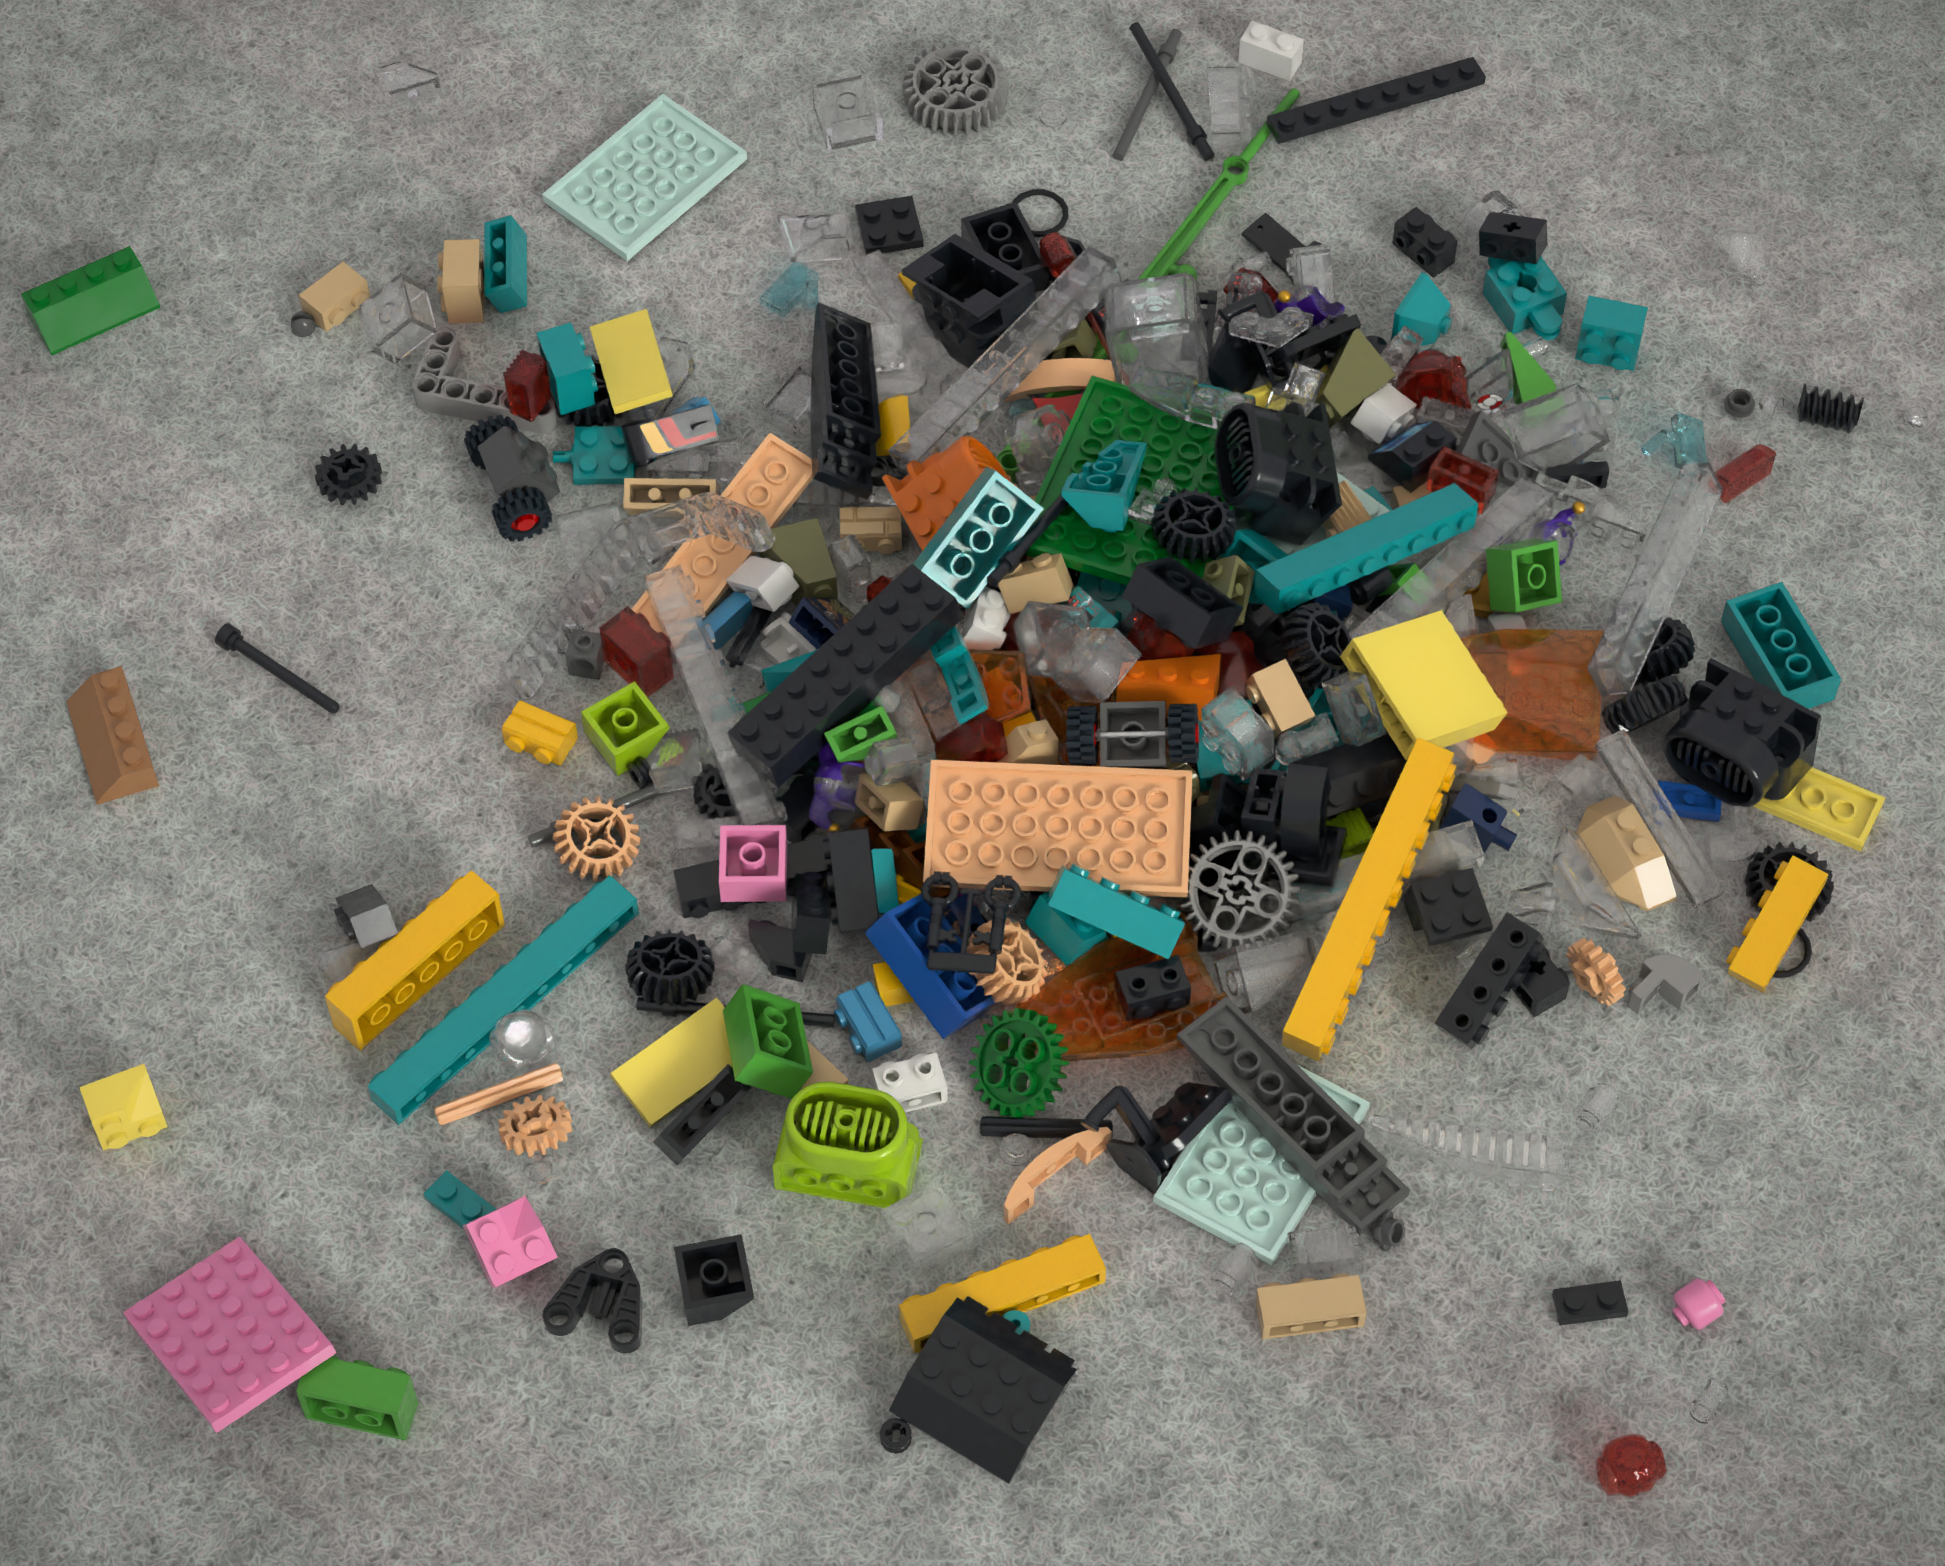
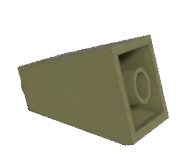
[1308,328,1396,429]
[757,518,838,607]

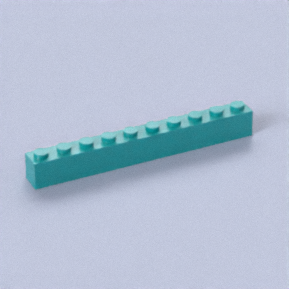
[367,875,639,1125]

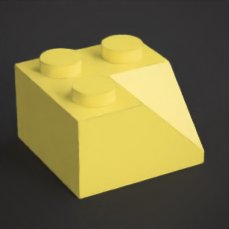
[79,1064,168,1151]

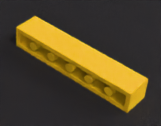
[898,1234,1106,1354]

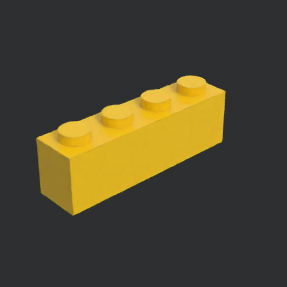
[1725,856,1828,993]

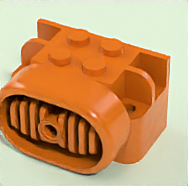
[882,436,1012,551]

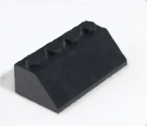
[1292,730,1407,819]

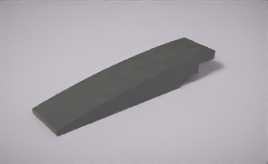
[1177,996,1410,1236]

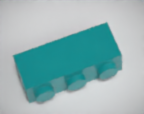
[484,215,527,313]

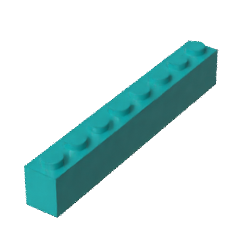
[1254,483,1478,614]

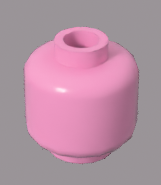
[1672,1278,1726,1330]

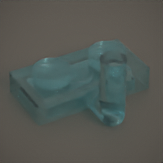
[760,260,819,318]
[1641,412,1708,476]

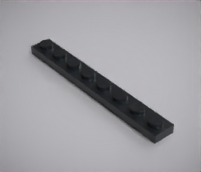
[1266,57,1486,144]

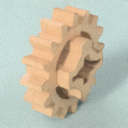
[1566,938,1626,1006]
[498,1095,572,1157]

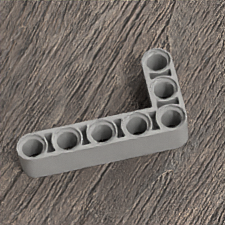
[412,326,558,434]

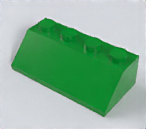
[21,246,160,355]

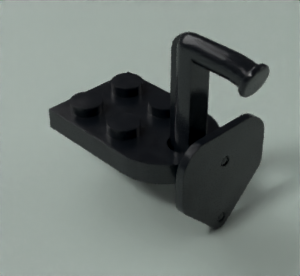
[1218,292,1361,397]
[1080,1082,1233,1195]

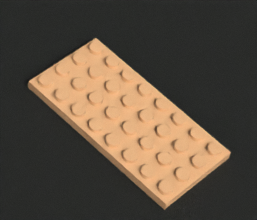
[923,760,1192,898]

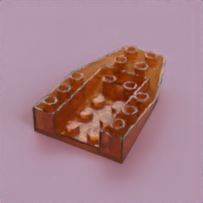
[1460,629,1604,762]
[1016,912,1229,1061]

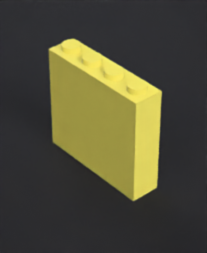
[1340,610,1508,760]

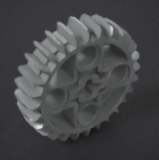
[903,42,1008,136]
[1180,830,1300,952]

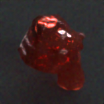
[1396,348,1472,418]

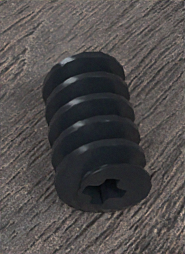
[1797,383,1864,434]

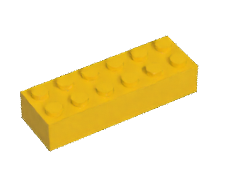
[325,870,505,1051]

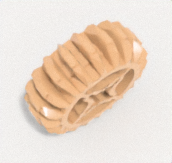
[553,796,641,882]
[966,918,1048,1006]

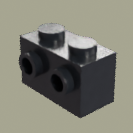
[1392,207,1458,278]
[1115,955,1191,1022]

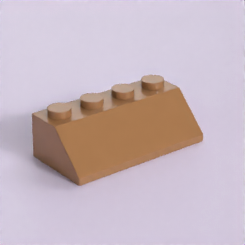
[66,666,159,805]

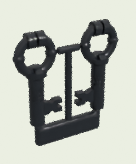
[921,871,1022,974]

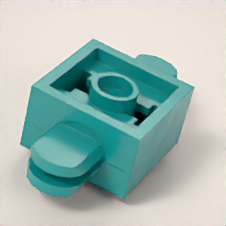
[1482,256,1567,341]

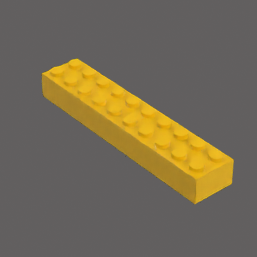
[1282,738,1457,1062]

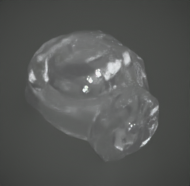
[489,1009,556,1069]

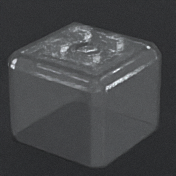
[1104,273,1209,392]

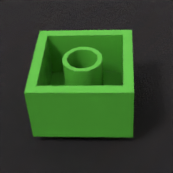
[1486,539,1562,613]

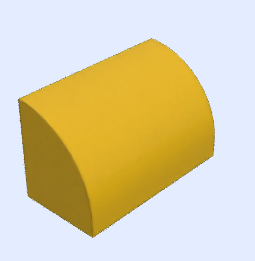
[875,396,912,456]

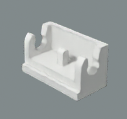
[761,611,817,664]

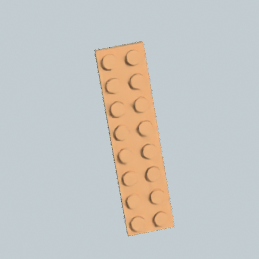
[624,433,813,656]

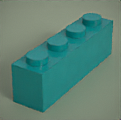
[1045,863,1185,959]

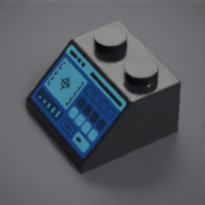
[1368,421,1457,493]

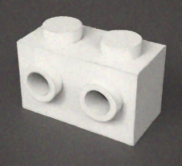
[1238,21,1304,81]
[1351,384,1417,444]
[726,555,800,612]
[960,587,1010,663]
[872,1053,948,1112]

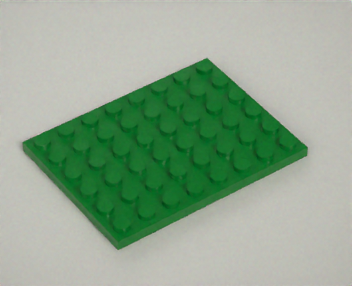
[1021,376,1235,585]

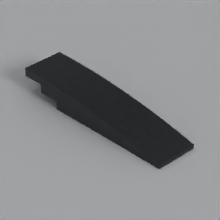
[811,302,881,500]

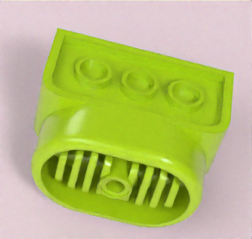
[772,1082,923,1212]

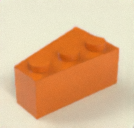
[1116,654,1221,722]

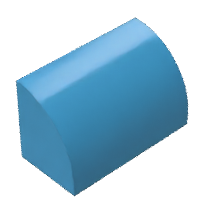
[688,592,753,657]

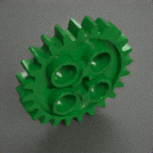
[969,1008,1069,1118]

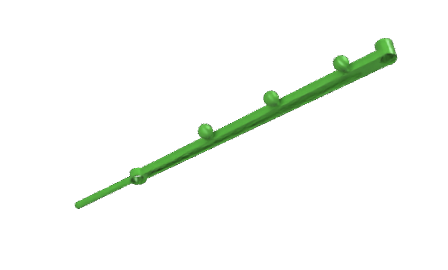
[997,88,1300,486]

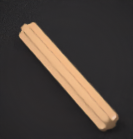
[434,1063,563,1125]

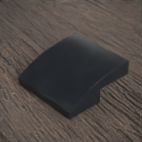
[1204,322,1259,407]

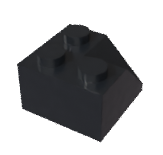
[674,1234,754,1326]

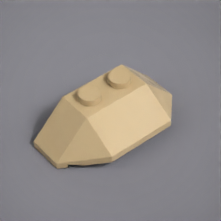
[1574,795,1677,911]

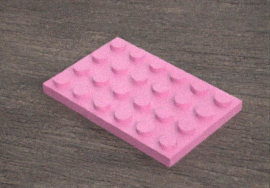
[123,1236,336,1433]

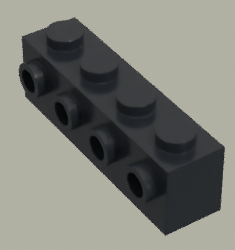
[1435,913,1544,1049]

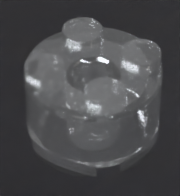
[1004,404,1071,473]

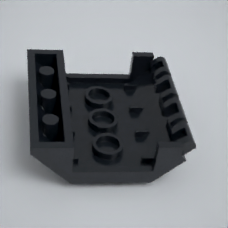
[889,1296,1077,1484]

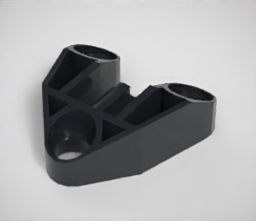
[542,1248,643,1353]

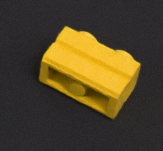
[502,700,578,766]

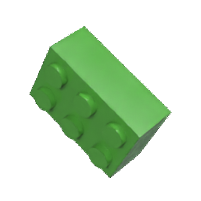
[723,984,813,1099]
[296,1355,418,1441]

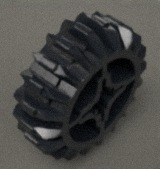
[550,354,624,427]
[1151,487,1237,564]
[1280,602,1352,689]
[1609,617,1696,686]
[1601,675,1688,737]
[1744,841,1834,923]
[625,929,715,1007]

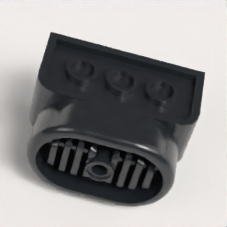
[901,234,1040,372]
[1214,402,1342,545]
[1663,658,1822,808]

